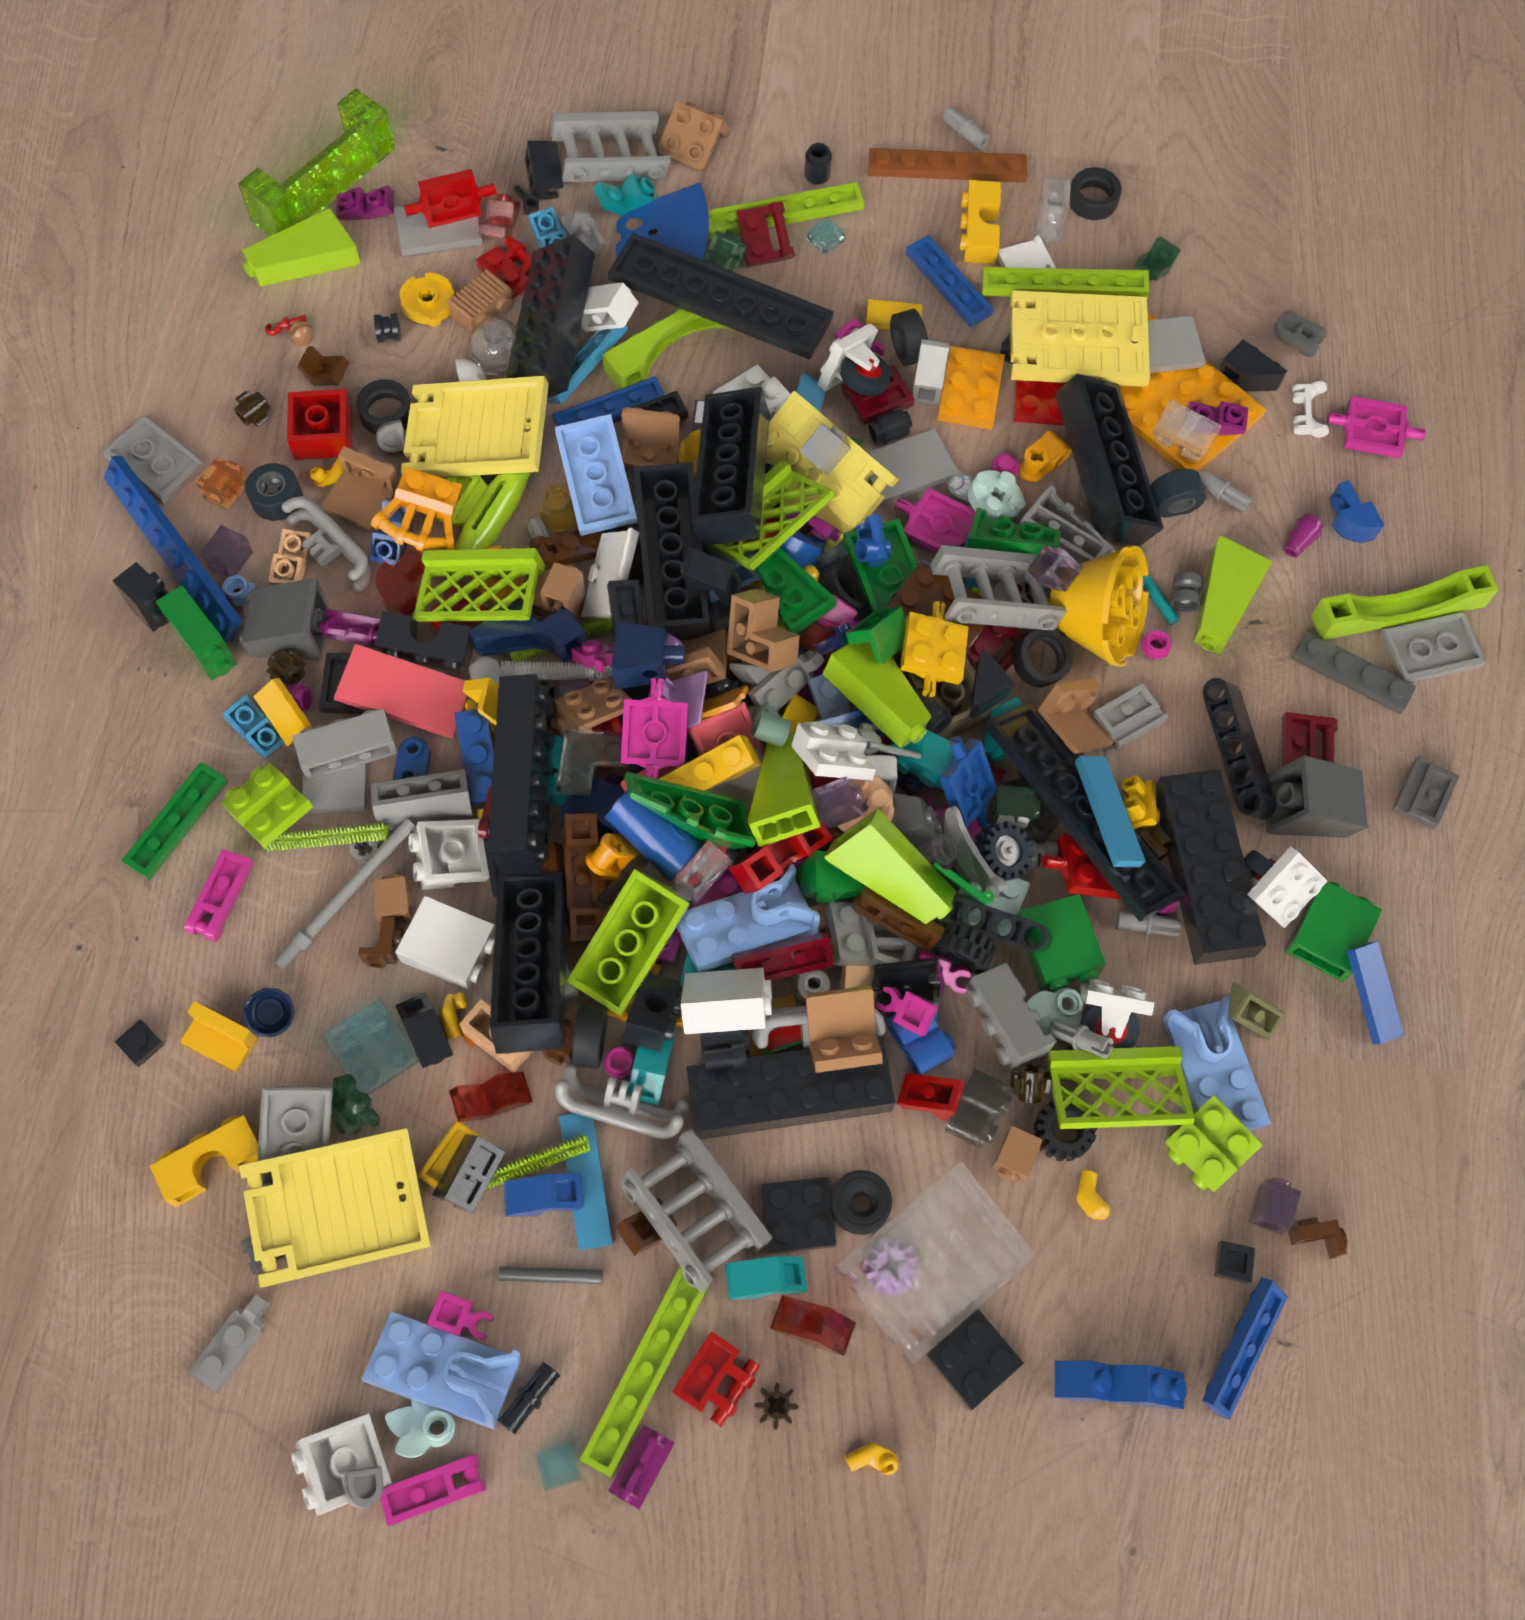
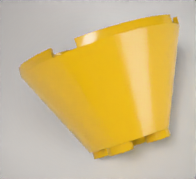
[1047,546,1149,667]

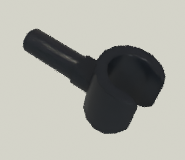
[514,185,539,215]

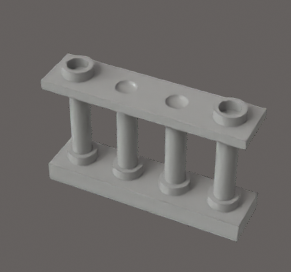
[551,111,670,182]
[930,545,1067,631]
[621,1128,772,1293]

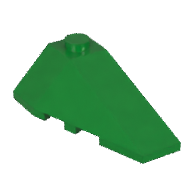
[624,772,756,849]
[795,850,865,903]

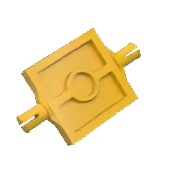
[900,601,969,697]

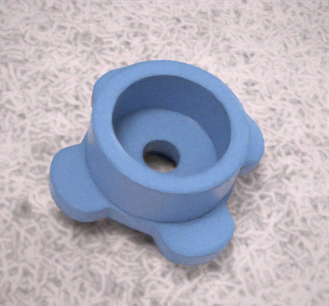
[220,575,256,607]

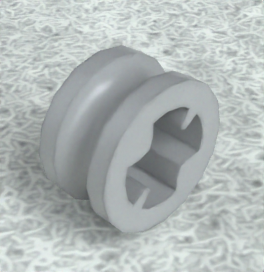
[349,840,379,866]

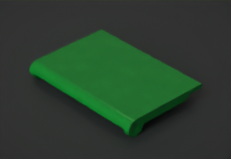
[933,863,994,904]

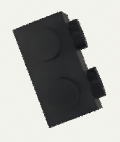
[112,562,169,632]

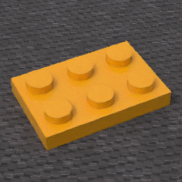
[937,346,1005,430]

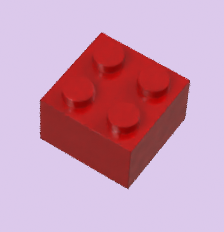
[287,389,352,460]

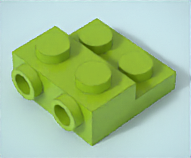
[221,762,313,848]
[1165,1094,1264,1193]

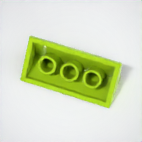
[567,869,690,1016]

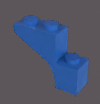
[1054,1361,1187,1409]

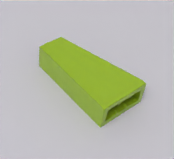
[242,208,361,287]
[1194,535,1273,655]
[822,642,931,748]
[748,733,821,847]
[824,808,956,924]

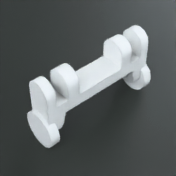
[1292,381,1329,438]

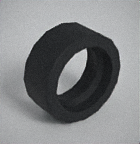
[1068,167,1122,220]
[890,309,928,366]
[356,379,411,434]
[818,561,868,615]
[1012,629,1073,687]
[572,1003,608,1069]

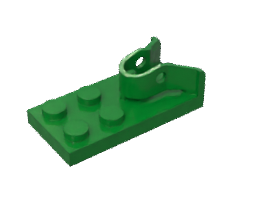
[842,519,918,613]

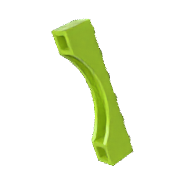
[602,308,728,389]
[1311,565,1499,640]

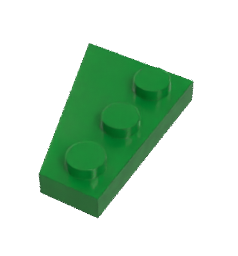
[968,508,1061,556]
[755,547,837,634]

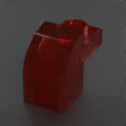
[376,549,425,616]

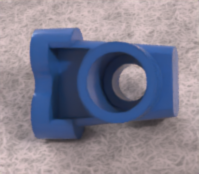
[855,514,891,567]

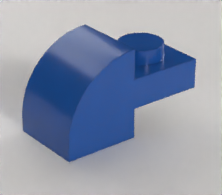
[1330,481,1384,543]
[780,531,827,568]

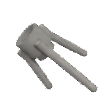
[855,722,922,759]

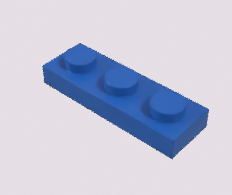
[454,709,494,805]

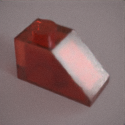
[770,1295,856,1356]

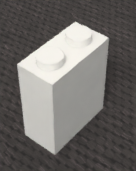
[395,896,495,991]
[681,968,772,1034]

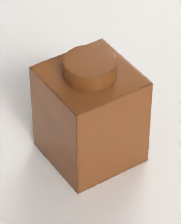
[373,874,413,925]
[992,1126,1043,1183]

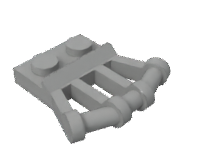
[826,902,917,966]

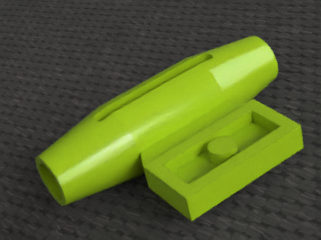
[435,472,531,550]

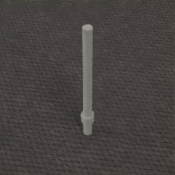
[274,818,416,969]

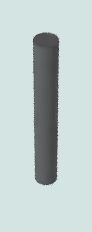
[498,1267,603,1284]

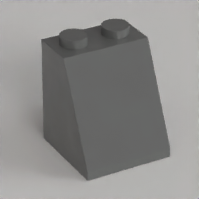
[239,578,330,661]
[1266,755,1368,838]
[856,793,944,852]

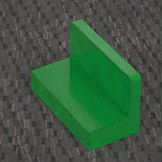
[846,606,906,664]

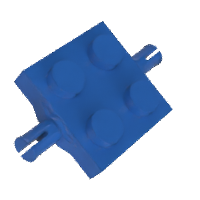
[939,736,997,829]

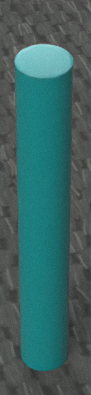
[1143,575,1180,626]

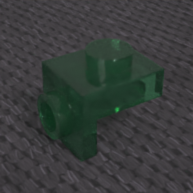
[1134,236,1181,281]

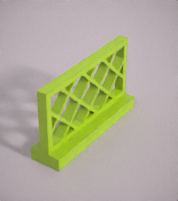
[705,460,835,571]
[413,548,545,622]
[1046,1046,1195,1129]

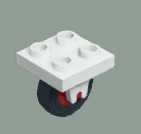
[817,323,891,396]
[1244,846,1327,928]
[1078,979,1154,1048]

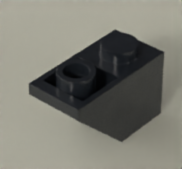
[1218,339,1287,392]

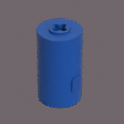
[604,790,705,881]

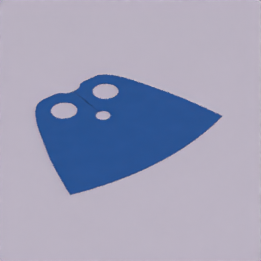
[616,183,709,260]

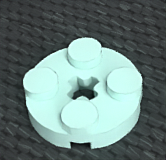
[967,470,1026,522]

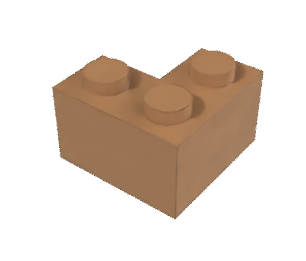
[516,562,586,621]
[727,589,800,672]

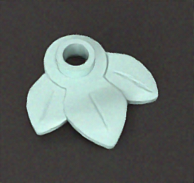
[1026,988,1084,1040]
[385,1400,455,1458]

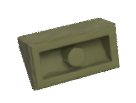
[1229,982,1285,1040]

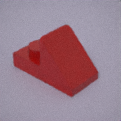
[897,1073,964,1121]

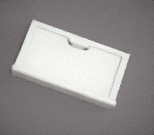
[997,235,1056,309]
[581,528,639,620]

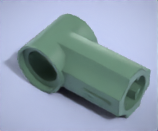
[751,703,791,747]

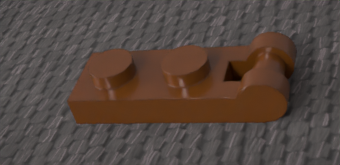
[529,530,607,570]
[852,886,945,952]

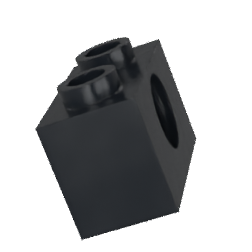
[622,973,682,1052]

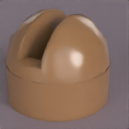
[289,321,314,346]

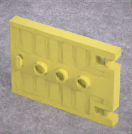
[1010,290,1150,387]
[401,376,549,477]
[766,391,899,559]
[239,1128,430,1288]

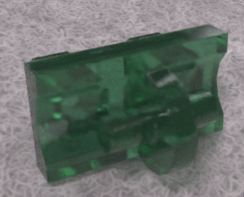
[331,1074,380,1134]

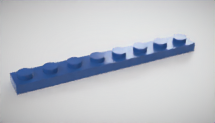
[104,456,242,643]

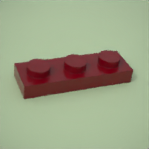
[731,932,834,981]

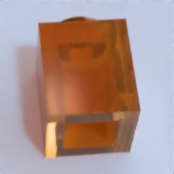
[196,457,246,510]

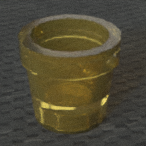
[540,484,577,532]

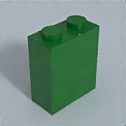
[155,585,237,681]
[1285,881,1383,982]
[1017,894,1106,991]

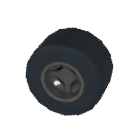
[245,463,303,521]
[1151,468,1207,518]

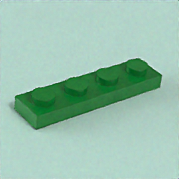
[121,762,228,881]

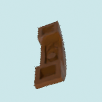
[563,813,602,942]

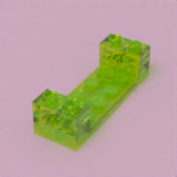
[238,88,396,236]

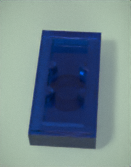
[815,622,857,655]

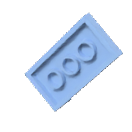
[554,414,638,536]
[677,864,820,973]
[1162,995,1271,1131]
[362,1312,521,1430]

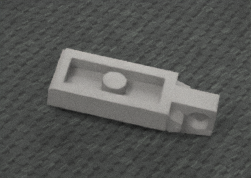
[748,649,825,711]
[188,1294,272,1393]

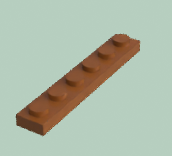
[869,148,1027,183]

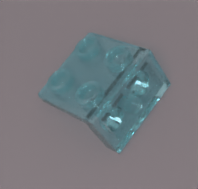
[321,999,419,1097]

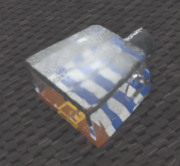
[671,840,733,905]

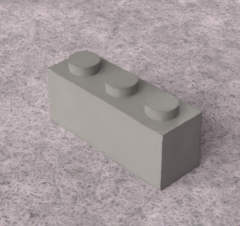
[292,709,398,780]
[370,769,473,830]

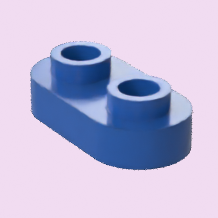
[393,737,431,780]

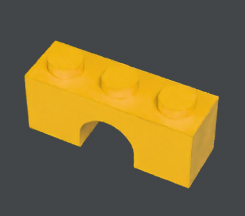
[959,180,1001,264]
[659,735,762,791]
[149,1115,259,1207]

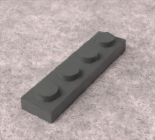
[1292,631,1416,714]

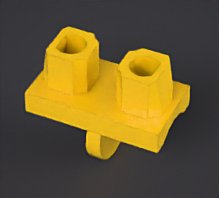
[1121,775,1160,830]

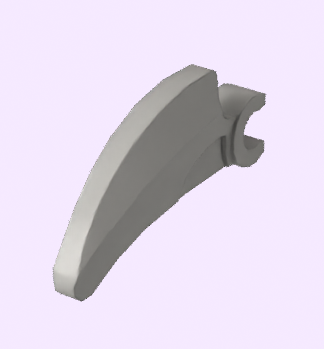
[944,806,1008,898]

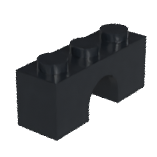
[375,611,474,671]

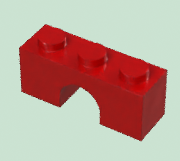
[728,817,833,894]

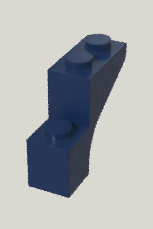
[469,601,587,663]

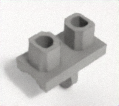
[561,207,606,258]

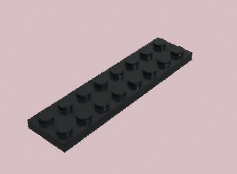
[608,233,834,360]
[985,702,1186,922]

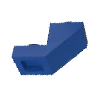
[370,498,413,566]
[504,1174,584,1217]

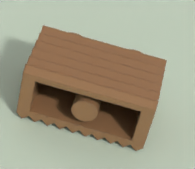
[448,269,513,335]

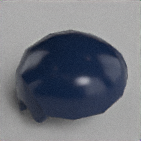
[243,988,295,1038]

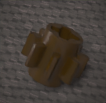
[234,391,271,427]
[266,649,306,685]
[1138,827,1171,861]
[1010,1062,1052,1104]
[754,1383,799,1430]

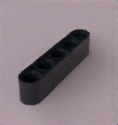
[1202,678,1276,820]
[934,895,1053,953]

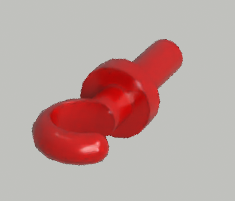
[265,315,307,336]

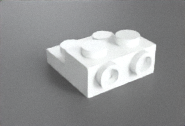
[713,364,791,422]
[791,722,876,781]
[408,819,489,890]
[291,1414,392,1516]

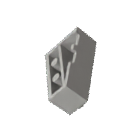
[1020,484,1111,570]
[966,963,1056,1073]

